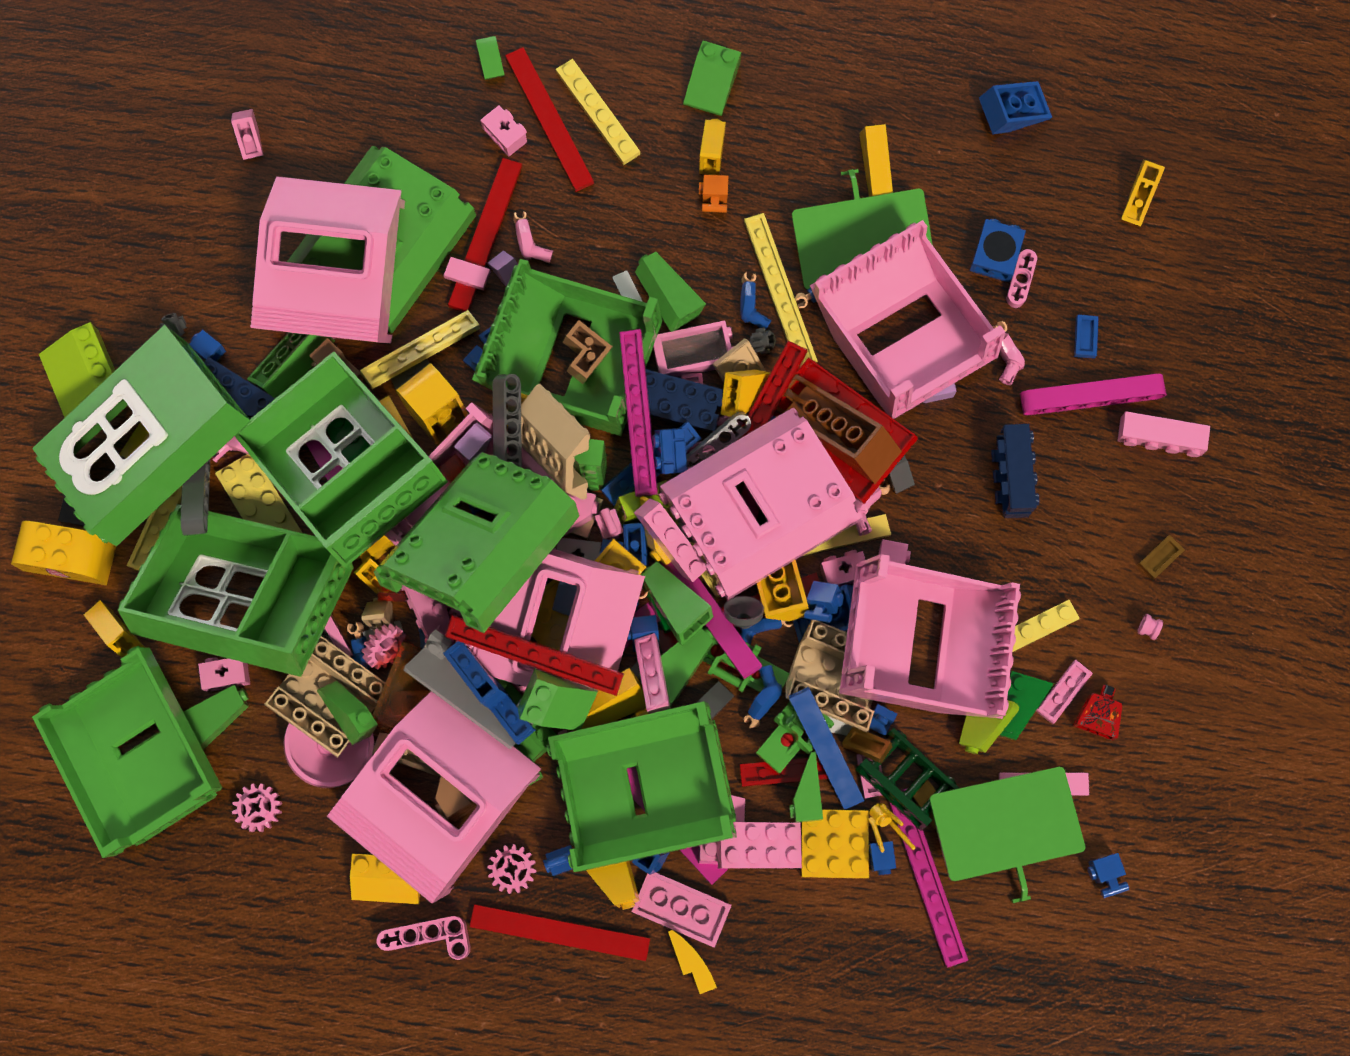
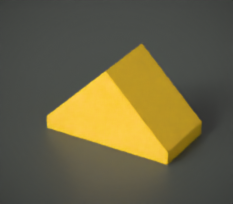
[354,557,391,597]

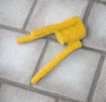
[868,803,915,852]

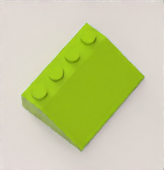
[39,322,115,417]

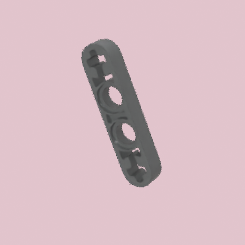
[686,412,751,470]

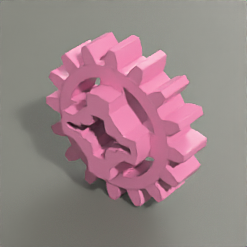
[362,624,407,669]
[232,783,282,832]
[487,844,537,894]

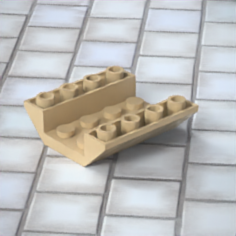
[521,384,590,500]
[786,620,874,732]
[264,636,391,758]

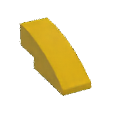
[668,930,717,994]

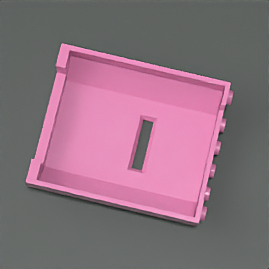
[658,407,863,601]

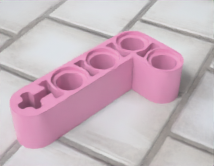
[377,916,470,960]

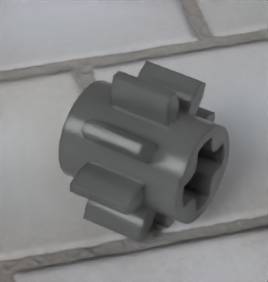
[159,313,187,336]
[750,327,776,355]

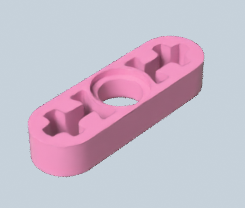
[1006,249,1037,308]

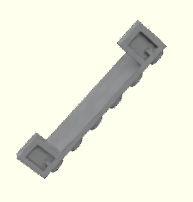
[403,629,533,749]

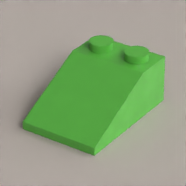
[683,41,741,116]
[518,669,598,730]

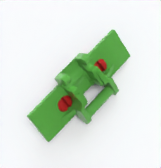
[702,626,789,692]
[756,701,834,774]

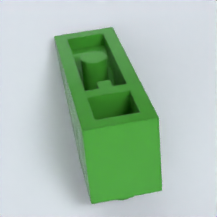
[317,681,378,745]
[789,752,823,823]

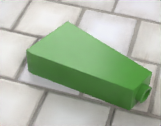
[635,252,706,332]
[642,561,714,645]
[638,627,713,710]
[183,685,249,750]

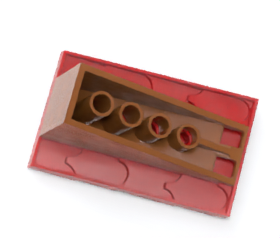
[774,357,918,504]

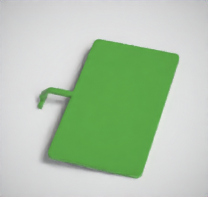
[792,169,932,290]
[929,767,1085,903]

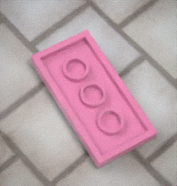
[717,822,802,869]
[631,873,732,948]

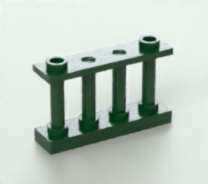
[855,728,960,831]

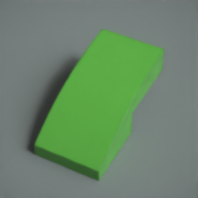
[476,36,505,80]

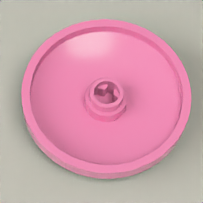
[284,723,374,788]

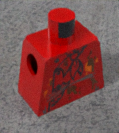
[1073,685,1122,741]

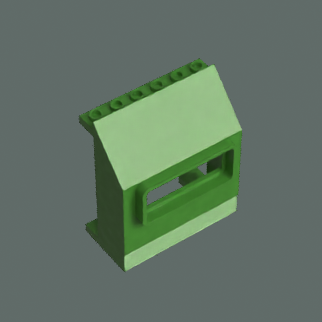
[472,259,662,436]

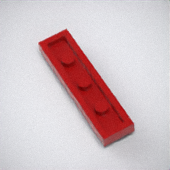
[740,757,829,787]

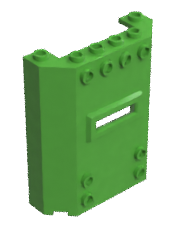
[287,146,476,333]
[373,452,580,633]
[32,646,222,858]
[547,701,737,872]

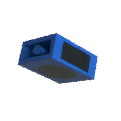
[970,219,1026,282]

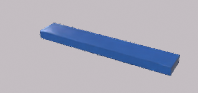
[789,687,865,810]

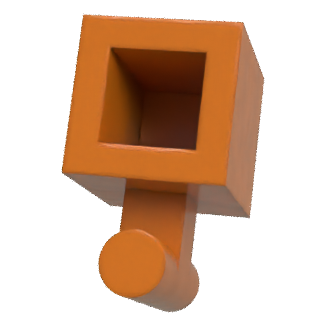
[699,175,728,213]

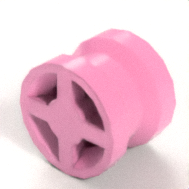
[1138,614,1163,640]

